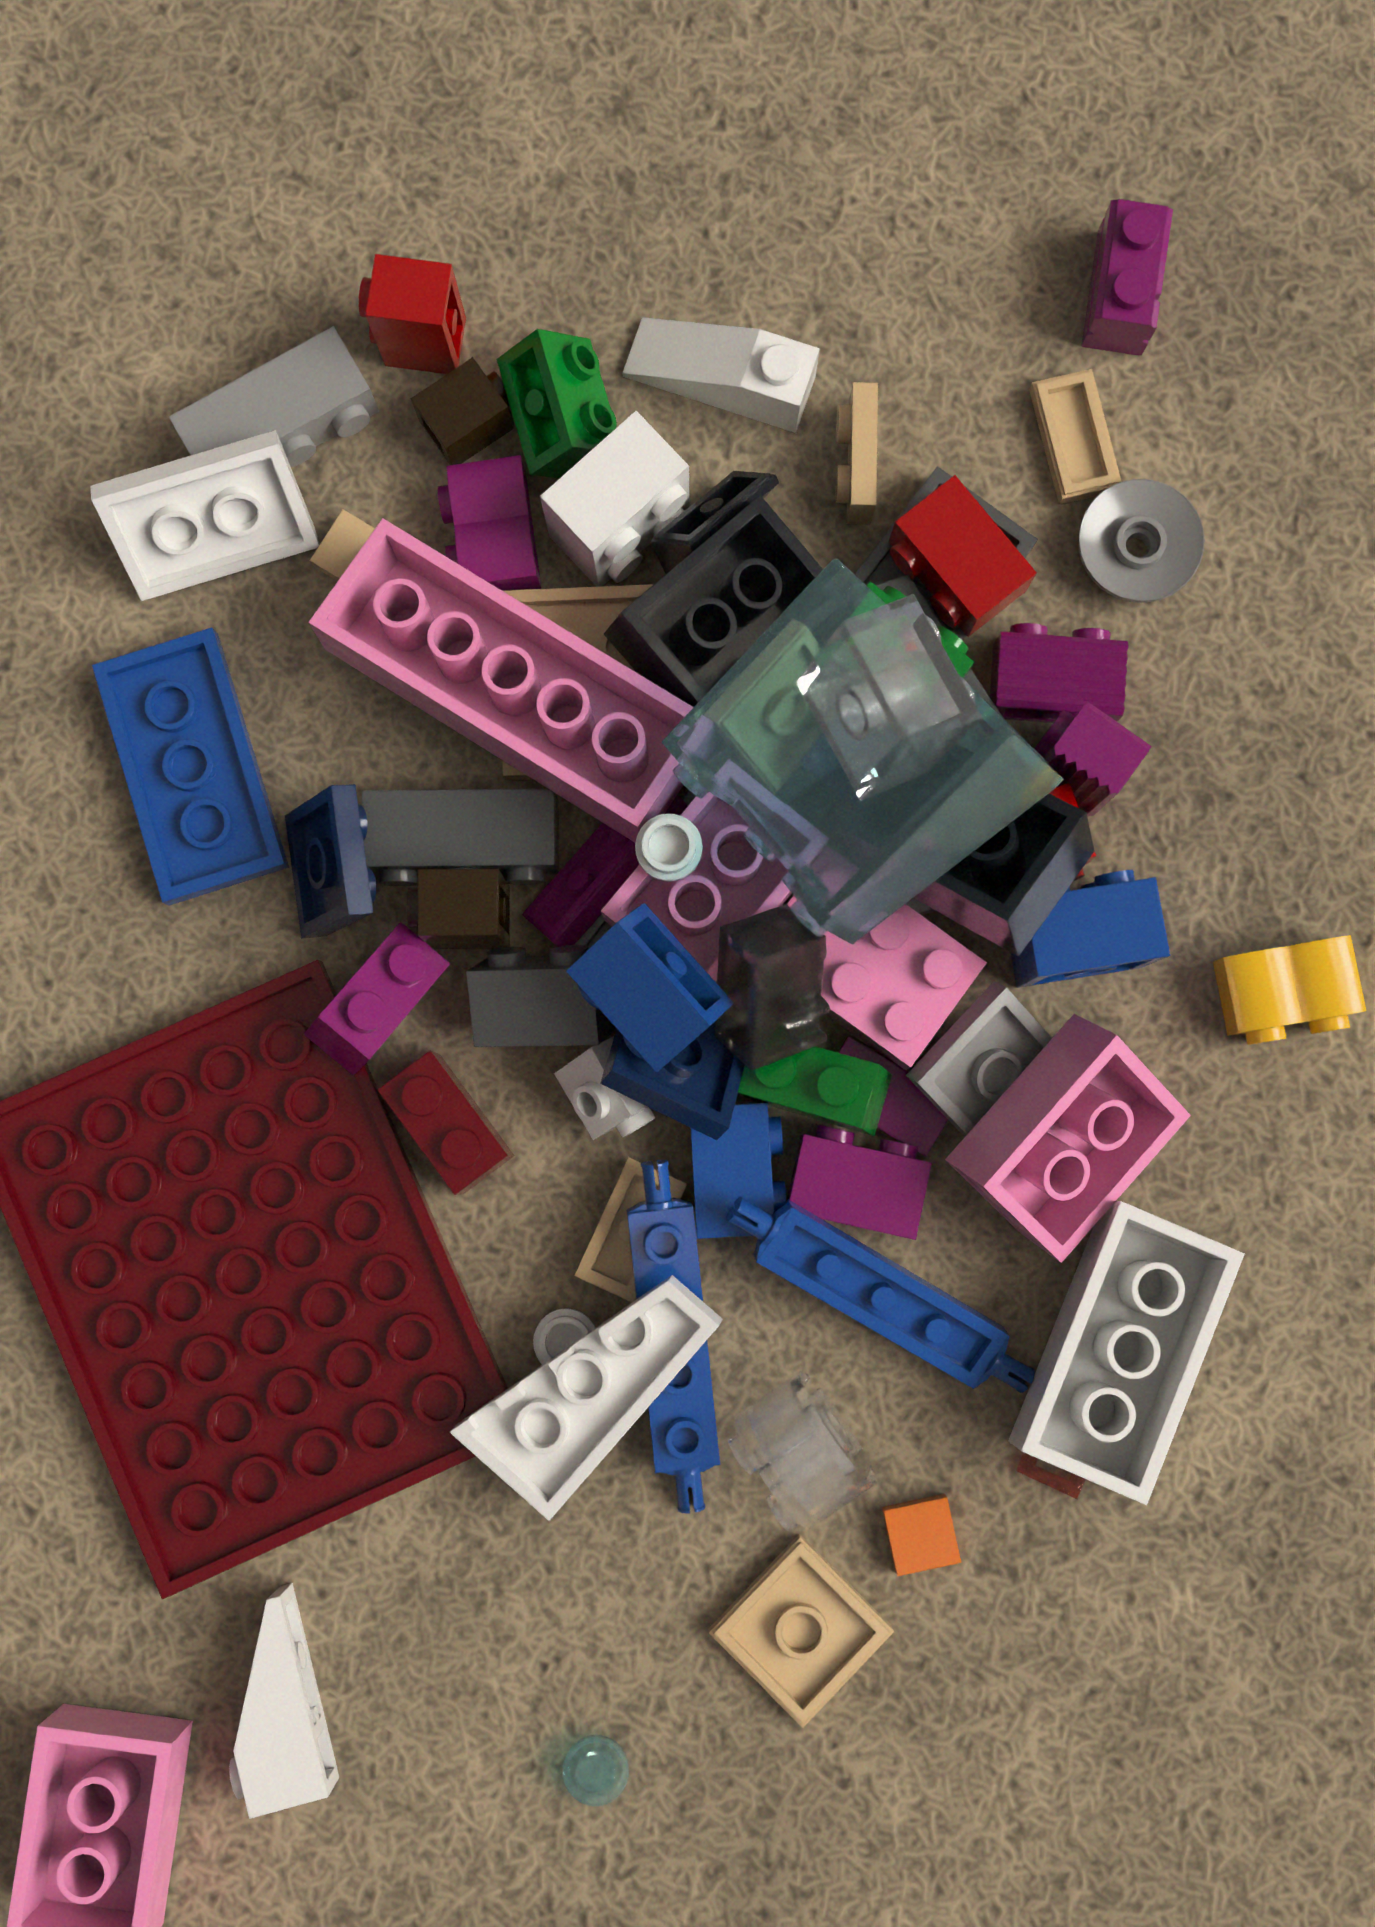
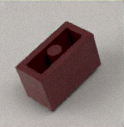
[378,1050,515,1195]

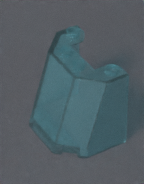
[662,558,1064,944]

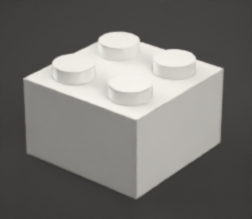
[540,411,690,587]

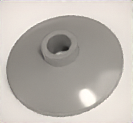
[1078,479,1205,603]

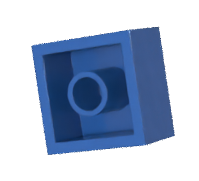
[1010,870,1170,988]

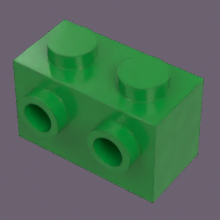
[496,329,617,478]

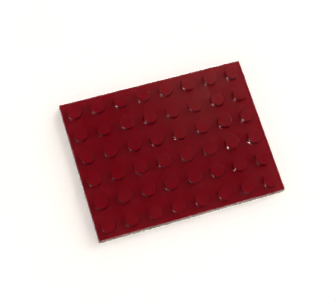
[0,960,508,1600]

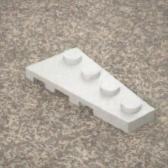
[450,1275,723,1521]

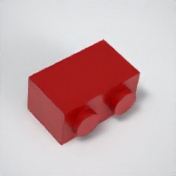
[359,254,466,374]
[888,475,1037,637]

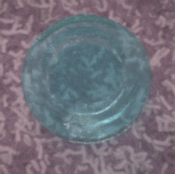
[563,1735,629,1806]

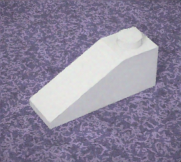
[622,317,820,433]
[229,1583,339,1819]

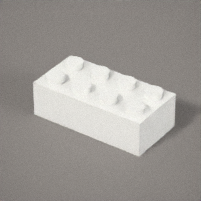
[1008,1201,1245,1505]

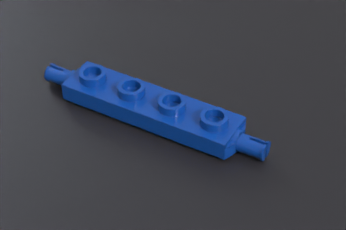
[627,1160,720,1514]
[726,1196,1035,1393]

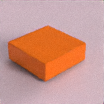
[881,1494,961,1576]

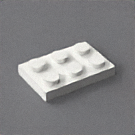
[90,430,319,601]

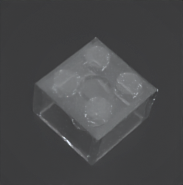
[796,594,982,801]

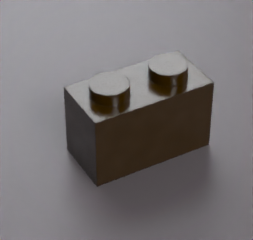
[407,869,510,949]

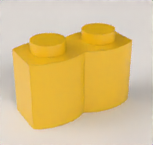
[1213,935,1366,1045]

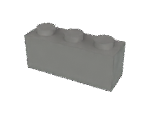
[169,326,379,467]

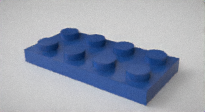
[92,627,289,906]

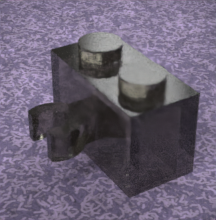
[714,904,830,1071]

